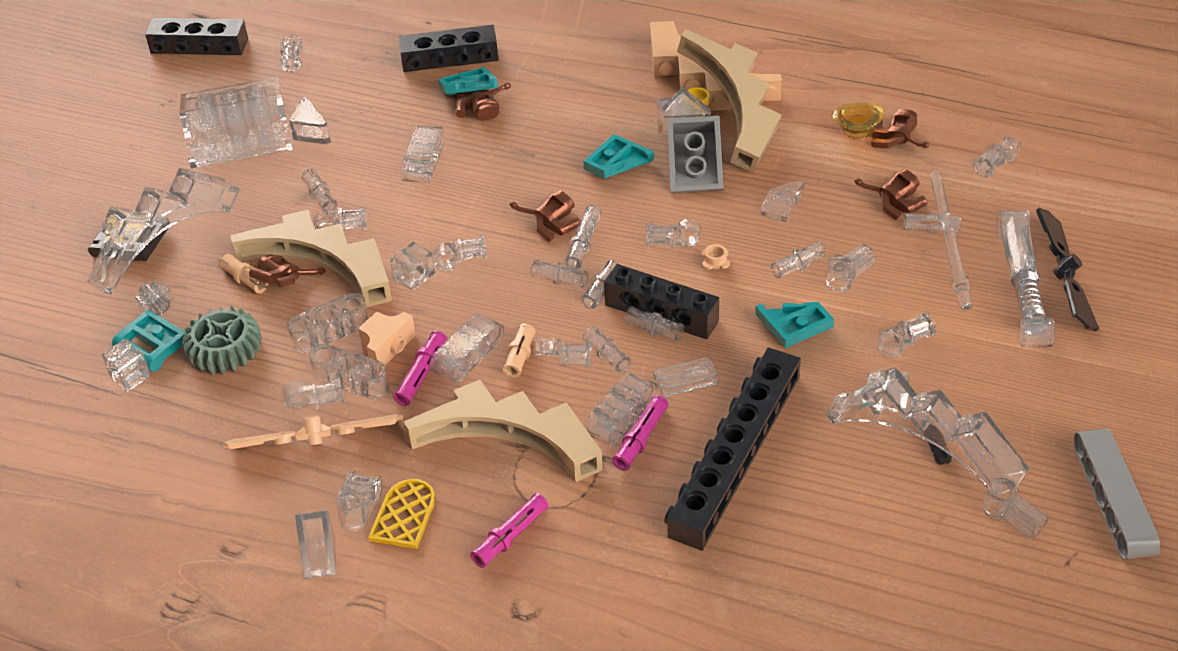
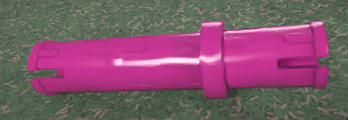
[393,330,448,406]
[612,395,669,471]
[470,493,549,568]

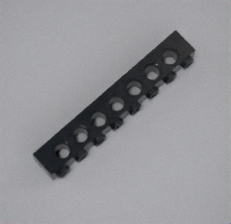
[664,347,801,551]

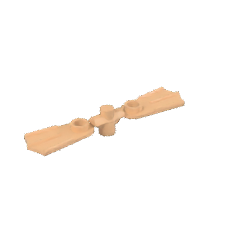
[223,414,403,449]

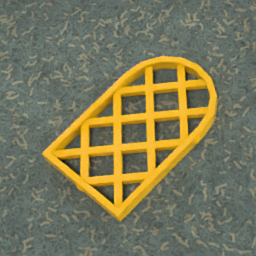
[368,479,435,549]

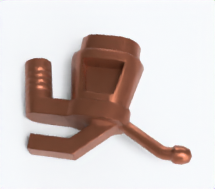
[456,82,511,121]
[871,109,929,148]
[854,169,927,220]
[509,190,581,242]
[249,254,326,287]

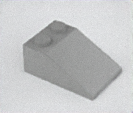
[667,116,724,193]

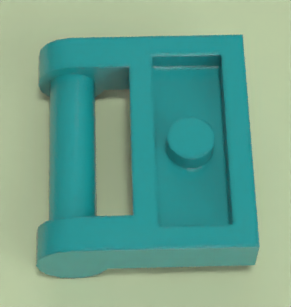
[112,309,185,372]

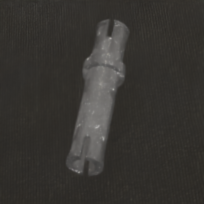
[564,205,601,270]

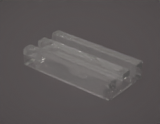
[653,356,719,397]

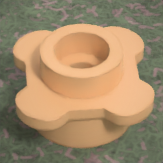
[701,244,730,270]

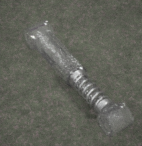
[997,210,1055,347]

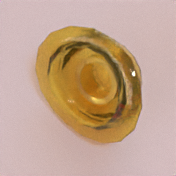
[832,102,885,139]

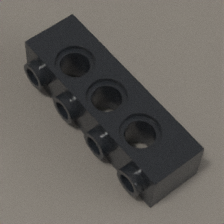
[145,18,248,55]
[399,24,499,72]
[604,264,720,340]

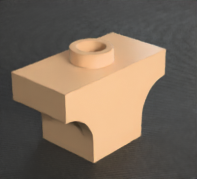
[358,312,416,371]

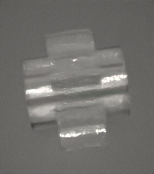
[135,280,173,315]

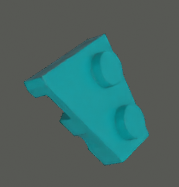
[438,67,498,95]
[583,134,654,179]
[755,302,834,348]

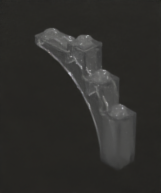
[87,168,240,294]
[826,368,1029,494]

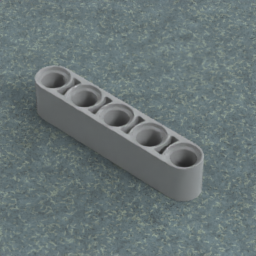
[1074,428,1160,560]

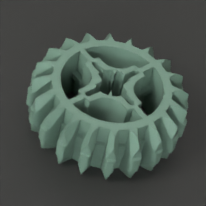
[183,306,262,375]

